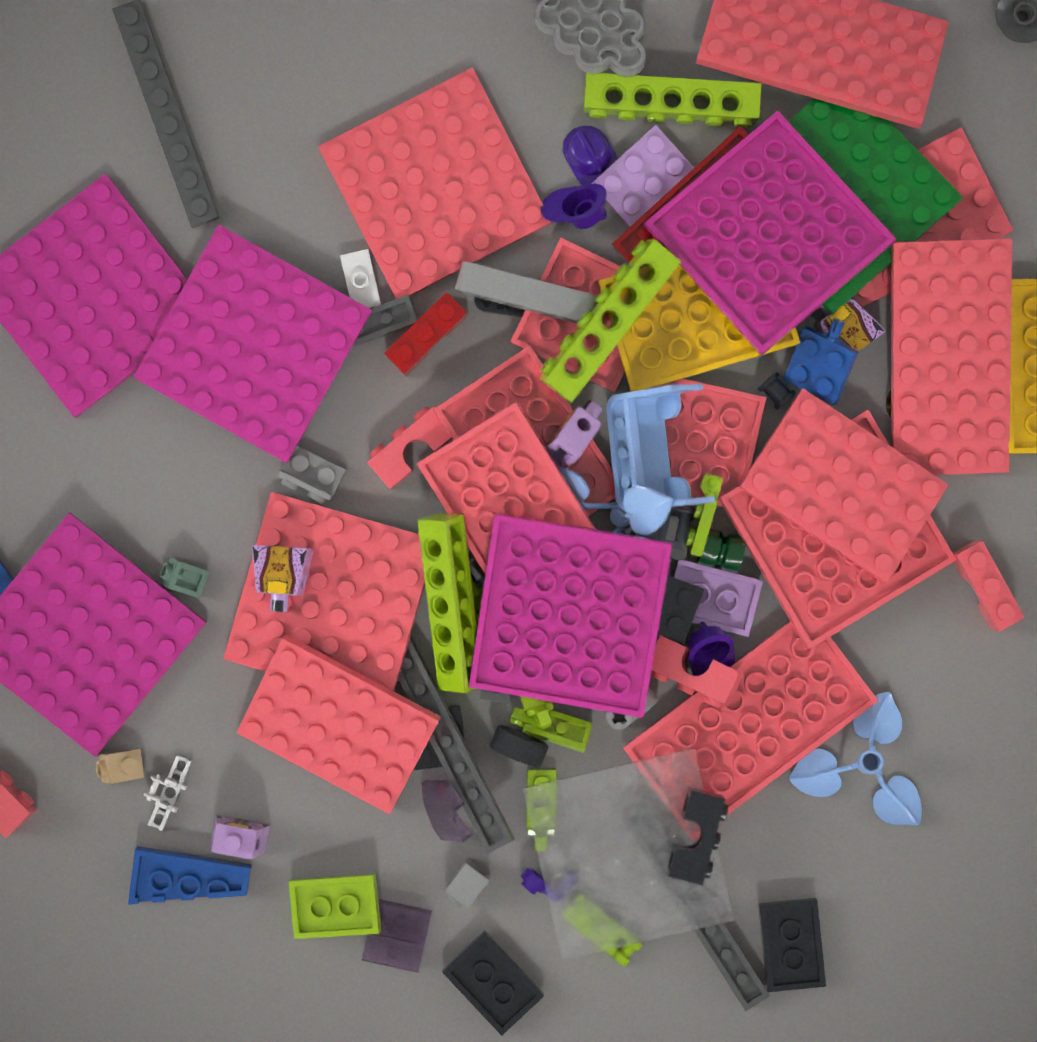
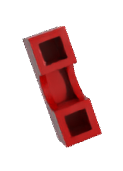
[384,292,468,377]

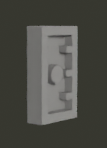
[277,446,347,504]

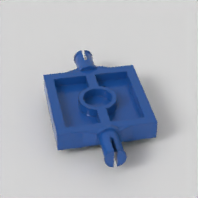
[783,318,859,405]

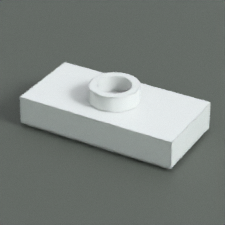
[340,249,382,309]

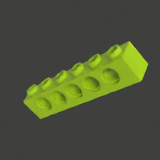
[583,73,762,128]
[539,239,681,402]
[418,513,477,693]

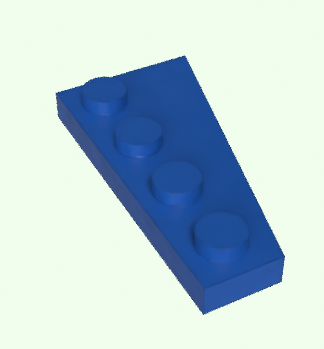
[128,846,252,905]

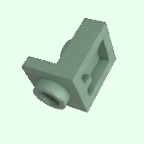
[160,557,210,599]

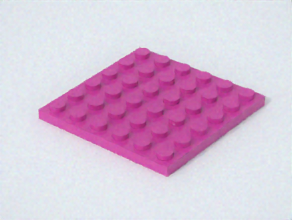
[644,111,896,356]
[0,174,188,418]
[133,224,372,463]
[0,512,207,757]
[469,513,673,718]

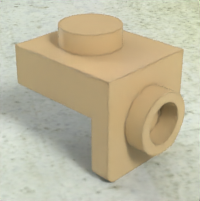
[96,749,144,784]

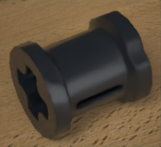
[758,371,796,410]

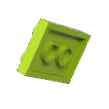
[289,873,381,939]

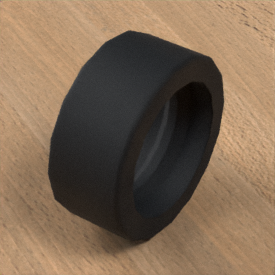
[490,725,549,768]

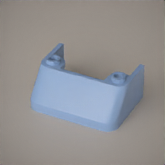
[606,384,715,511]

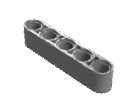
[455,261,597,323]

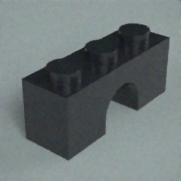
[666,786,728,886]

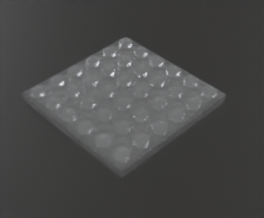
[523,748,734,960]

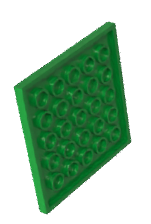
[788,98,963,316]

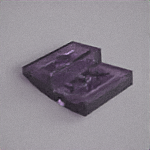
[421,780,472,842]
[362,899,432,973]

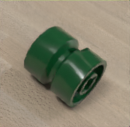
[697,529,746,574]

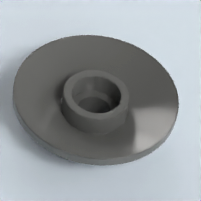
[995,0,1037,43]

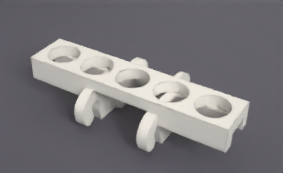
[143,755,192,831]

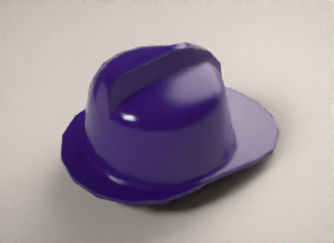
[563,125,618,186]
[541,183,607,229]
[688,622,735,676]

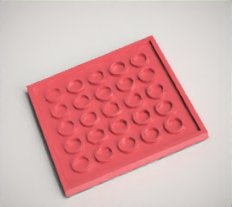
[318,67,552,299]
[718,410,957,649]
[223,492,425,692]

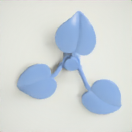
[558,467,673,535]
[789,692,922,826]

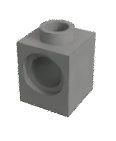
[445,858,490,908]

